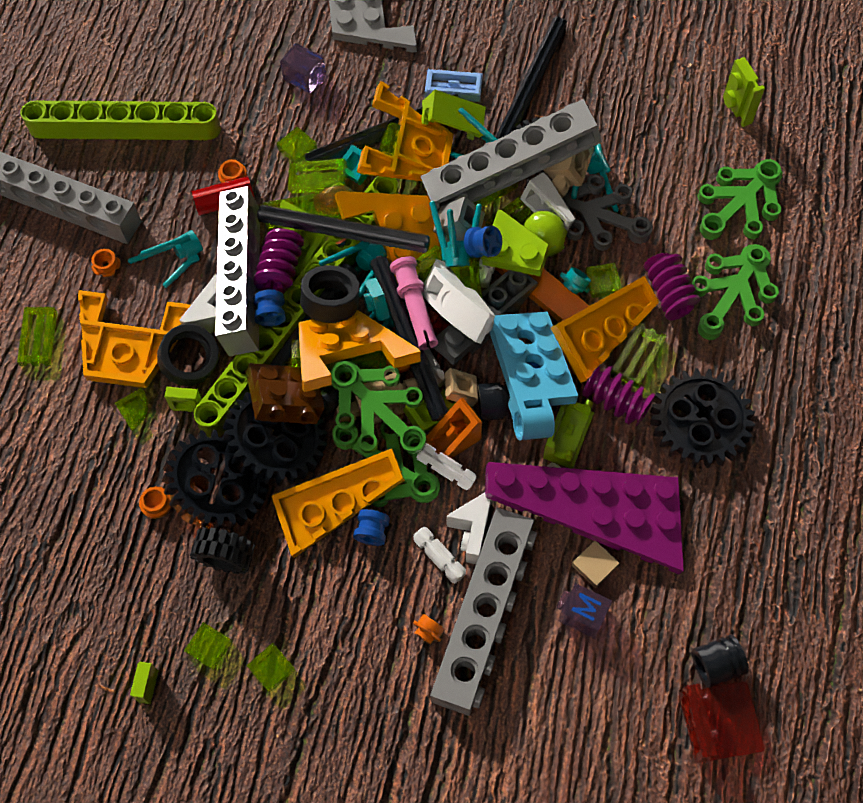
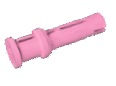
[390,256,438,350]

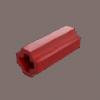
[191,176,254,216]

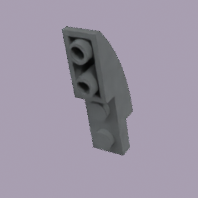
[433,270,538,365]

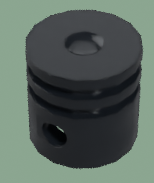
[477,382,512,421]
[692,634,749,688]

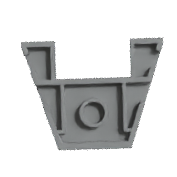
[329,0,417,53]

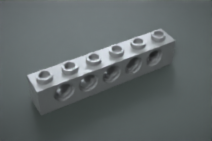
[420,99,602,211]
[0,152,142,244]
[215,186,260,356]
[430,507,538,716]

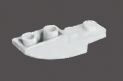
[422,259,495,344]

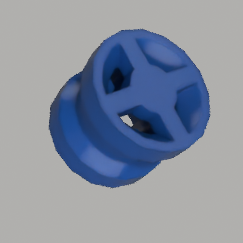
[464,226,503,258]
[253,290,286,327]
[353,509,390,546]

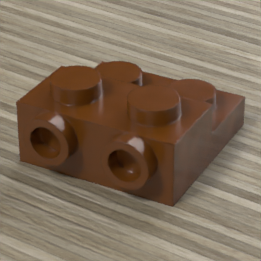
[246,363,325,424]

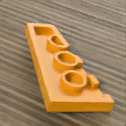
[550,276,659,383]
[271,448,405,558]

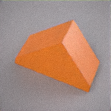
[426,398,482,459]

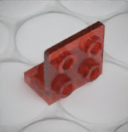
[679,682,765,764]

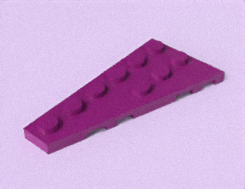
[485,462,684,574]

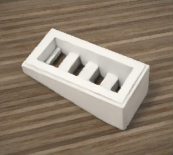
[520,172,575,231]

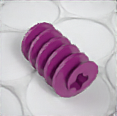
[253,228,304,293]
[644,253,701,321]
[582,365,655,427]

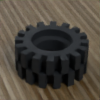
[190,527,255,574]

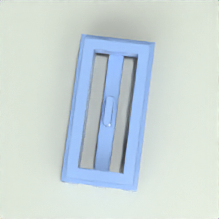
[425,69,483,102]

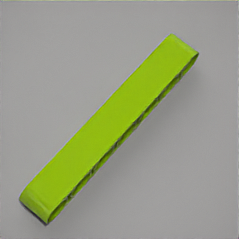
[21,101,221,140]

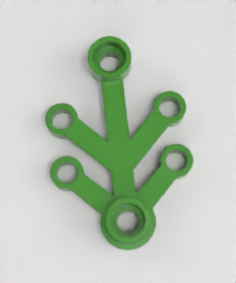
[698,159,782,240]
[691,244,779,340]
[330,360,427,454]
[332,421,440,507]

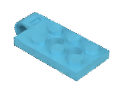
[489,311,578,441]

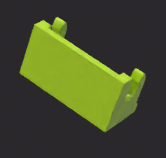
[421,89,486,140]
[543,399,594,469]

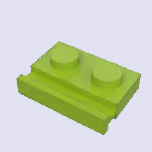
[723,57,765,127]

